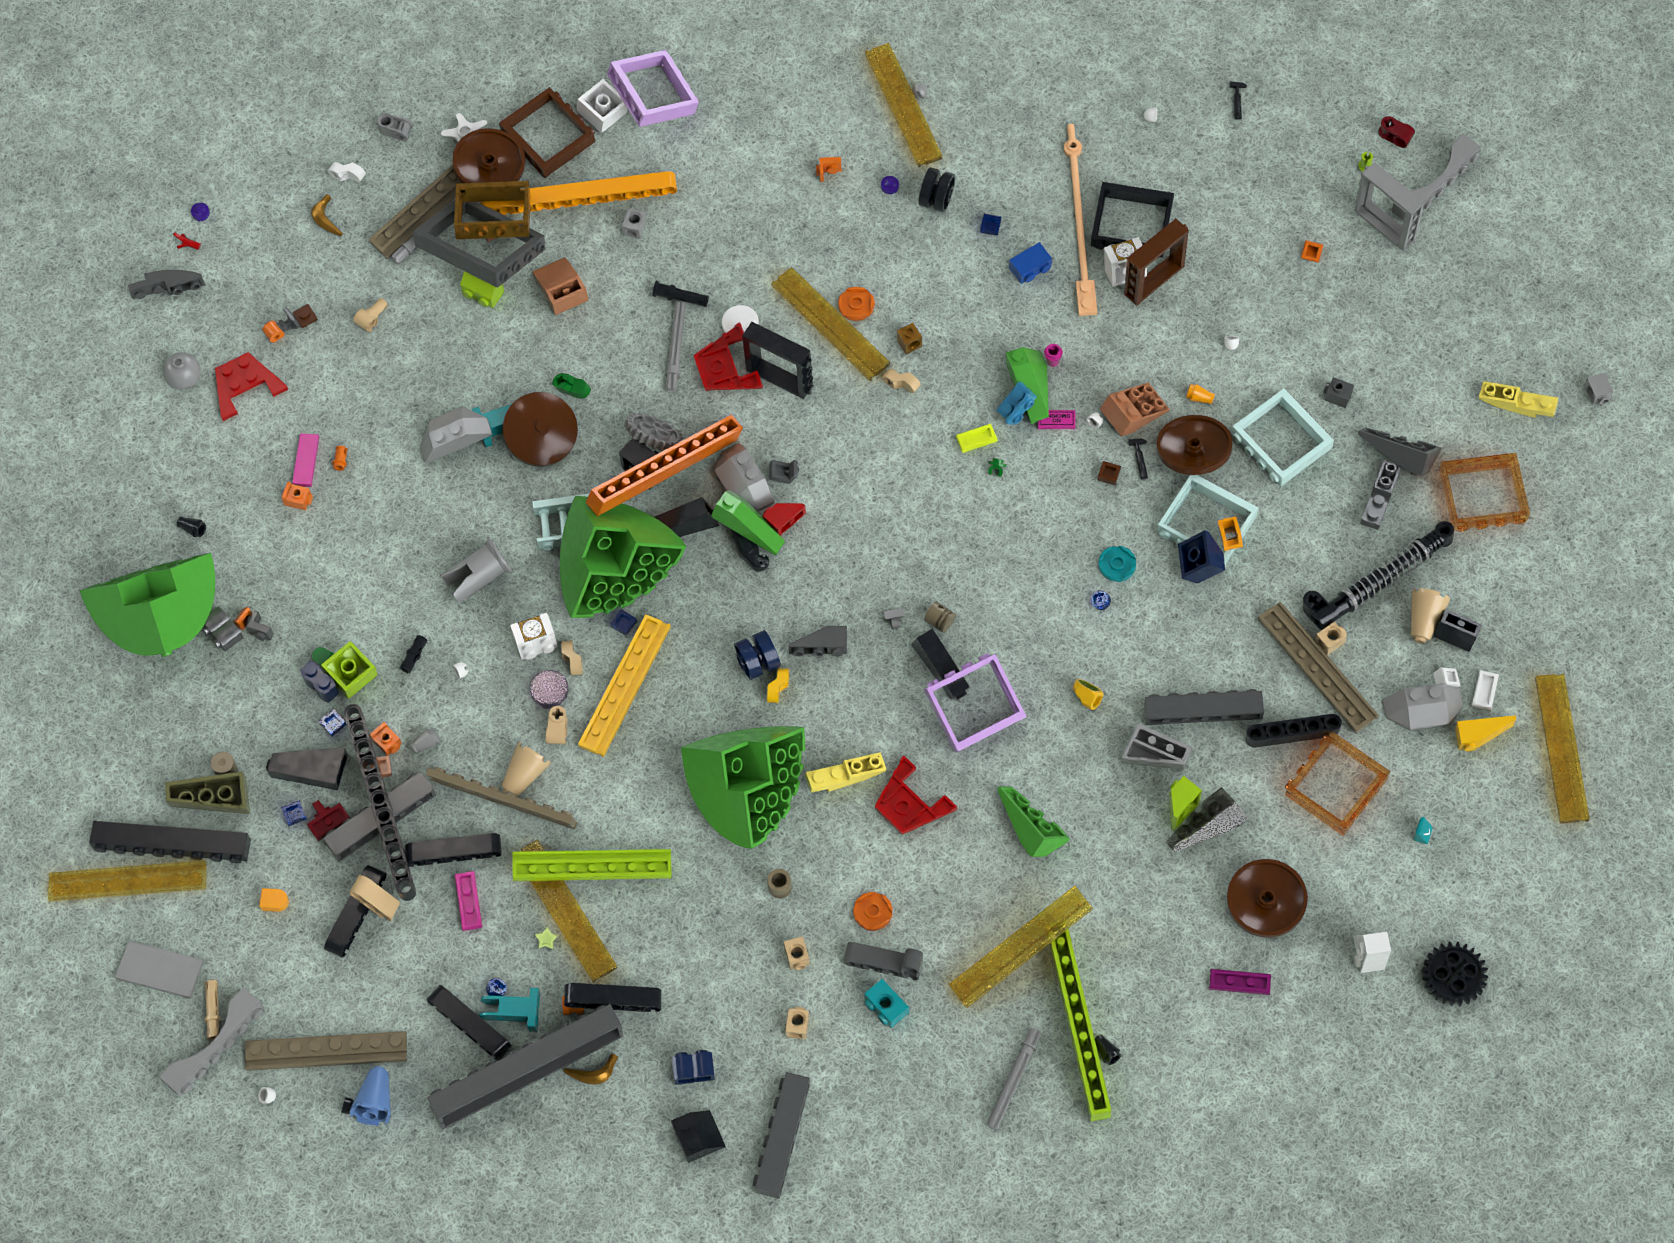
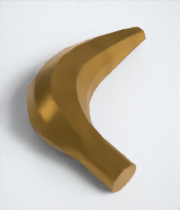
[311,194,343,236]
[564,1054,618,1085]

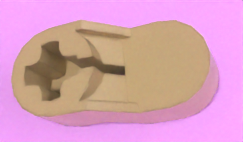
[882,369,921,393]
[561,640,583,675]

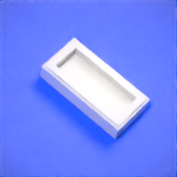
[1471,670,1499,711]

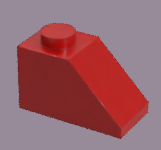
[762,503,806,536]

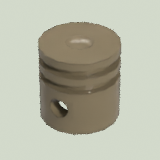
[924,601,956,633]
[211,752,238,775]
[767,869,792,899]

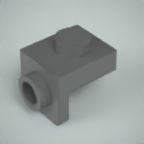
[769,460,799,484]
[246,611,274,641]

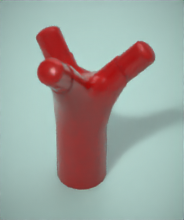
[173,232,201,250]

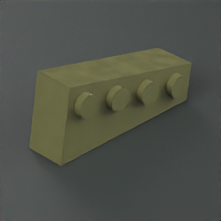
[165,771,250,814]

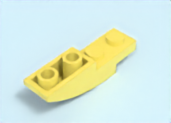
[1479,381,1558,418]
[805,752,887,793]

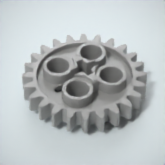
[624,412,684,451]

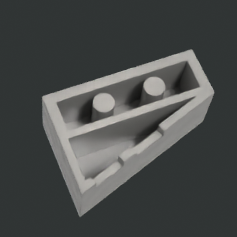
[1122,723,1192,770]

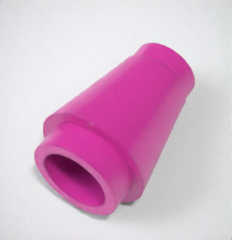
[1044,344,1063,367]

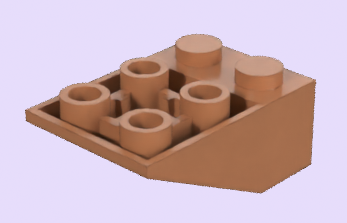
[532,257,589,315]
[1100,382,1170,437]

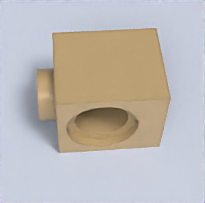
[1315,622,1347,655]
[784,936,810,970]
[786,1007,809,1039]

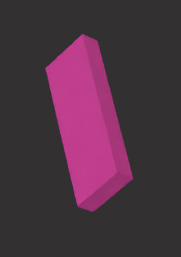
[292,433,320,487]
[455,871,483,931]

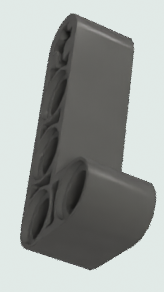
[843,942,923,980]

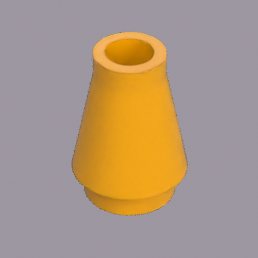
[1186,384,1215,404]

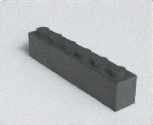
[1144,689,1264,725]
[323,772,436,862]
[752,1072,810,1199]

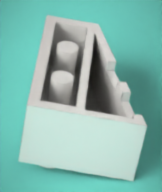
[1353,932,1391,973]

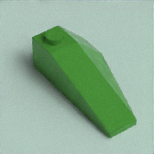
[1006,347,1049,424]
[711,490,785,556]
[997,787,1070,857]

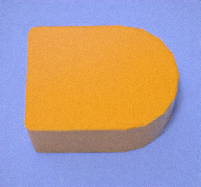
[259,888,289,912]

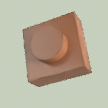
[370,755,392,778]

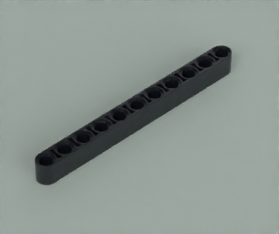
[344,704,416,901]

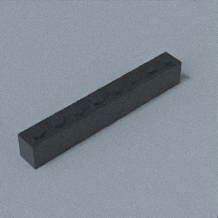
[89,821,251,863]

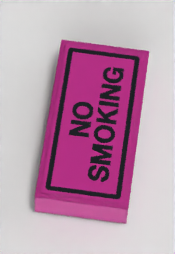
[1038,410,1075,429]

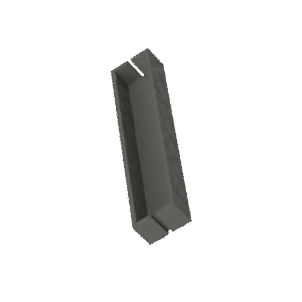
[427,1004,624,1130]

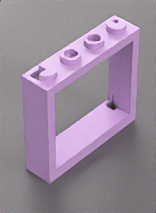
[607,50,699,127]
[923,653,1027,752]

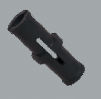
[399,635,427,674]

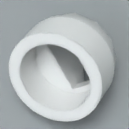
[1144,108,1157,122]
[1224,336,1239,350]
[1086,412,1103,429]
[452,662,469,679]
[258,1087,276,1104]

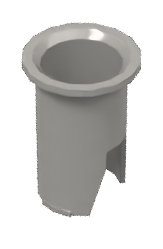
[440,536,513,604]

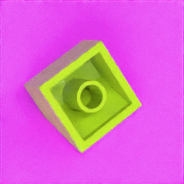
[460,271,505,308]
[321,641,378,699]
[1169,776,1202,831]

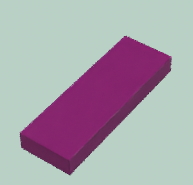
[1209,969,1271,995]

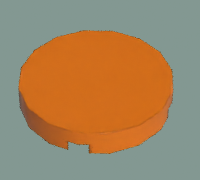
[838,286,875,321]
[853,892,893,931]

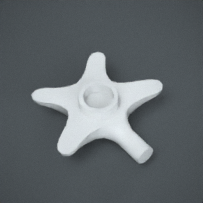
[441,113,487,142]

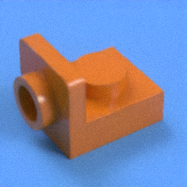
[816,157,842,182]

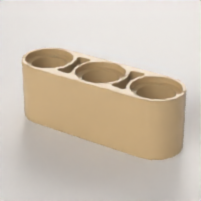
[349,875,400,921]

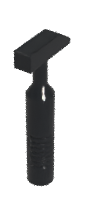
[1229,81,1247,119]
[1128,438,1148,479]

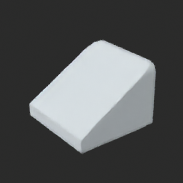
[1433,667,1460,687]

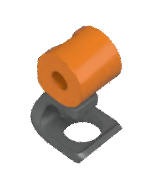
[262,308,300,343]

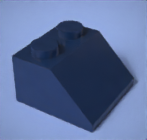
[1178,530,1225,583]

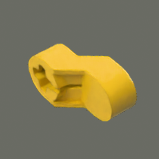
[767,668,789,703]

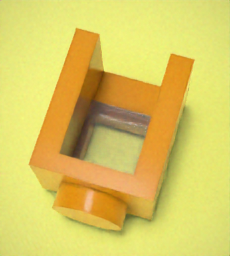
[1218,516,1243,551]

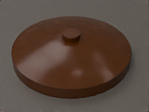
[453,128,525,183]
[502,392,578,467]
[1157,415,1232,475]
[1227,859,1308,938]

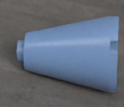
[350,1066,391,1126]

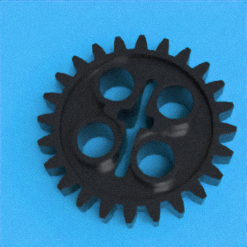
[1421,941,1488,1007]

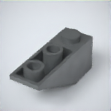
[788,626,847,657]

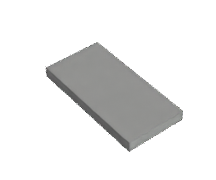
[115,941,204,999]

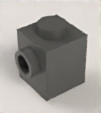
[1323,377,1354,408]

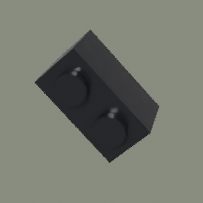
[1433,609,1482,652]

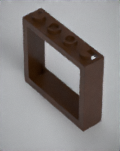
[499,87,595,178]
[1124,218,1189,306]

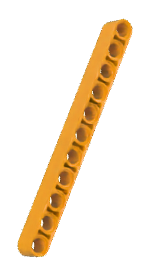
[480,171,677,215]

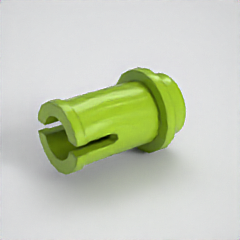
[1358,151,1373,172]

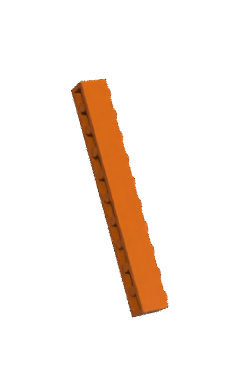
[586,414,743,516]

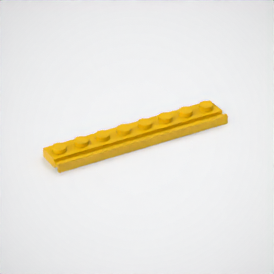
[578,614,671,757]

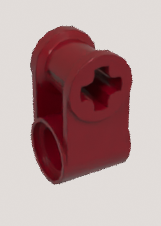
[1378,116,1415,148]

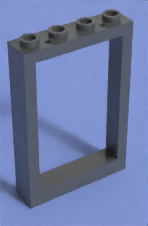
[413,200,546,288]

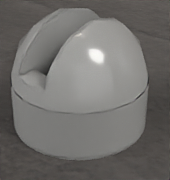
[912,84,927,99]

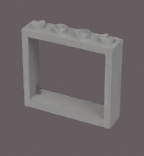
[1354,162,1424,251]

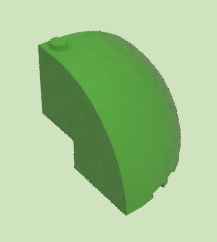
[560,496,686,618]
[79,553,215,657]
[681,726,805,849]

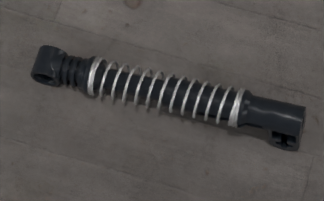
[1302,521,1454,630]

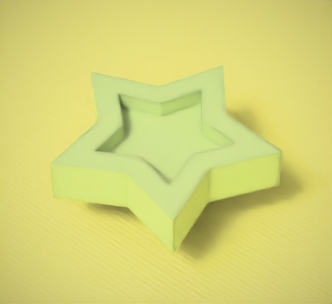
[535,926,558,949]

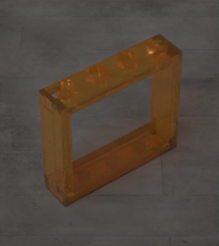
[1439,453,1530,532]
[1285,731,1391,836]

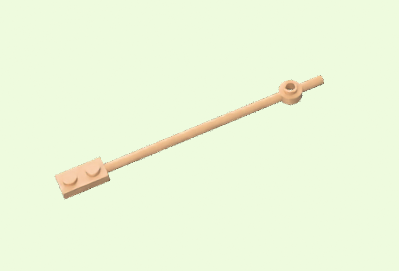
[1064,124,1097,316]

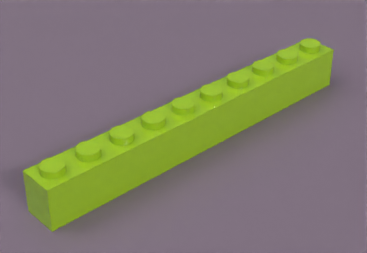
[1046,920,1112,1122]

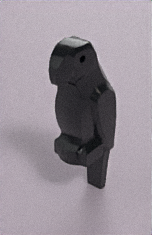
[730,529,769,572]

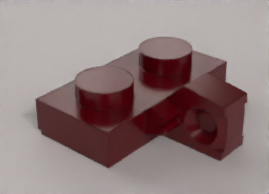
[307,800,350,841]

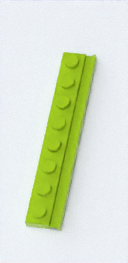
[512,849,672,881]

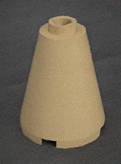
[1411,588,1450,644]
[501,742,551,796]

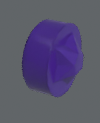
[881,176,899,194]
[191,203,210,221]

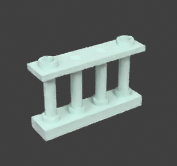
[532,493,590,550]

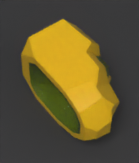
[1073,679,1104,710]

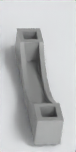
[1391,134,1480,221]
[159,988,264,1097]

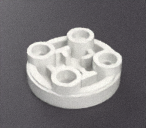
[722,305,759,333]

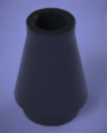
[177,516,206,537]
[1095,1035,1121,1065]

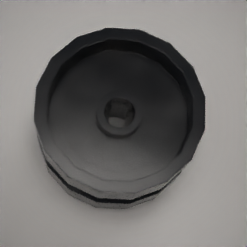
[918,167,955,213]

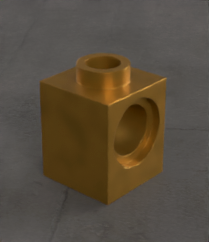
[897,323,922,354]

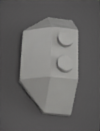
[420,407,492,463]
[714,443,775,511]
[1382,683,1463,730]

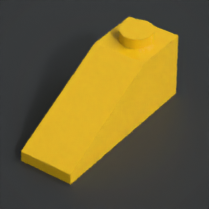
[1455,715,1516,752]

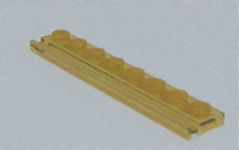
[865,43,942,168]
[772,267,890,381]
[1535,674,1590,824]
[518,839,618,983]
[48,860,207,902]
[949,885,1093,1008]

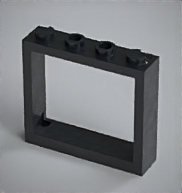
[1091,182,1174,258]
[742,321,814,399]

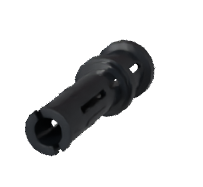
[652,280,709,307]

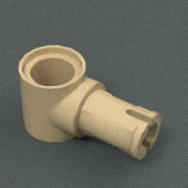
[353,298,388,332]

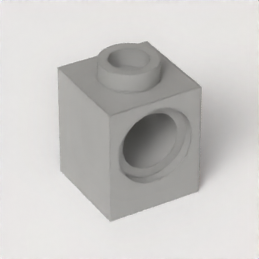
[622,208,647,239]
[1585,373,1613,405]

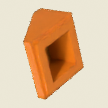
[1301,240,1324,263]
[233,607,252,630]

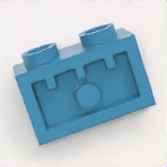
[997,382,1037,425]

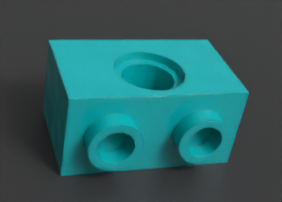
[864,978,909,1028]

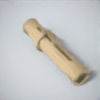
[205,980,221,1041]

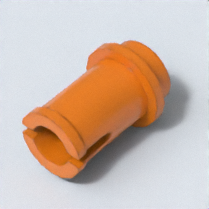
[332,446,348,471]

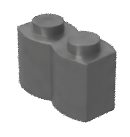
[202,606,244,651]

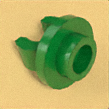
[988,458,1007,477]

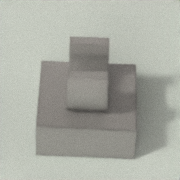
[883,608,904,629]

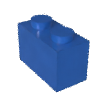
[1009,242,1052,284]

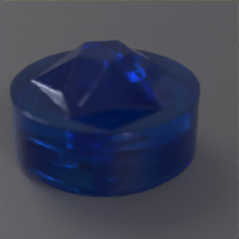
[1091,590,1111,610]
[486,978,507,996]

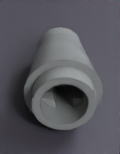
[410,728,441,754]

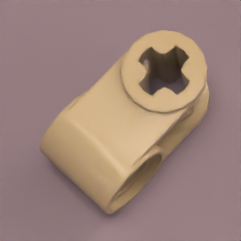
[546,706,567,745]

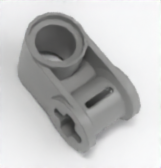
[377,113,414,141]

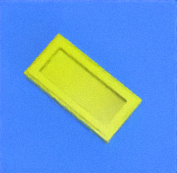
[956,424,998,453]

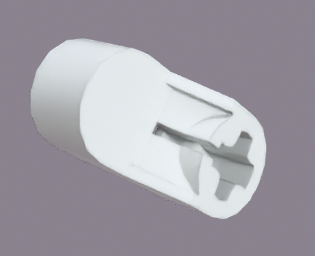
[328,162,366,183]

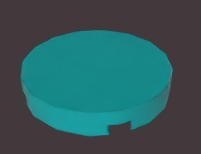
[1098,546,1136,582]

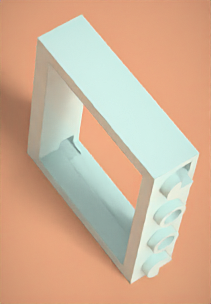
[1232,389,1334,486]
[1157,475,1258,565]

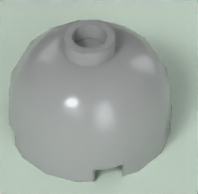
[163,352,201,390]

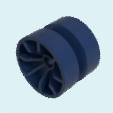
[734,630,781,680]

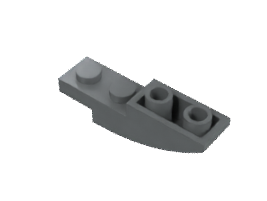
[128,270,205,299]
[1360,460,1401,530]

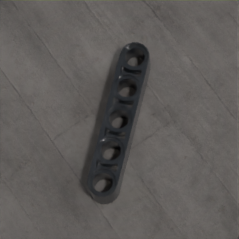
[1246,714,1342,748]
[404,833,502,867]
[324,865,387,958]
[564,983,661,1012]
[426,985,512,1061]

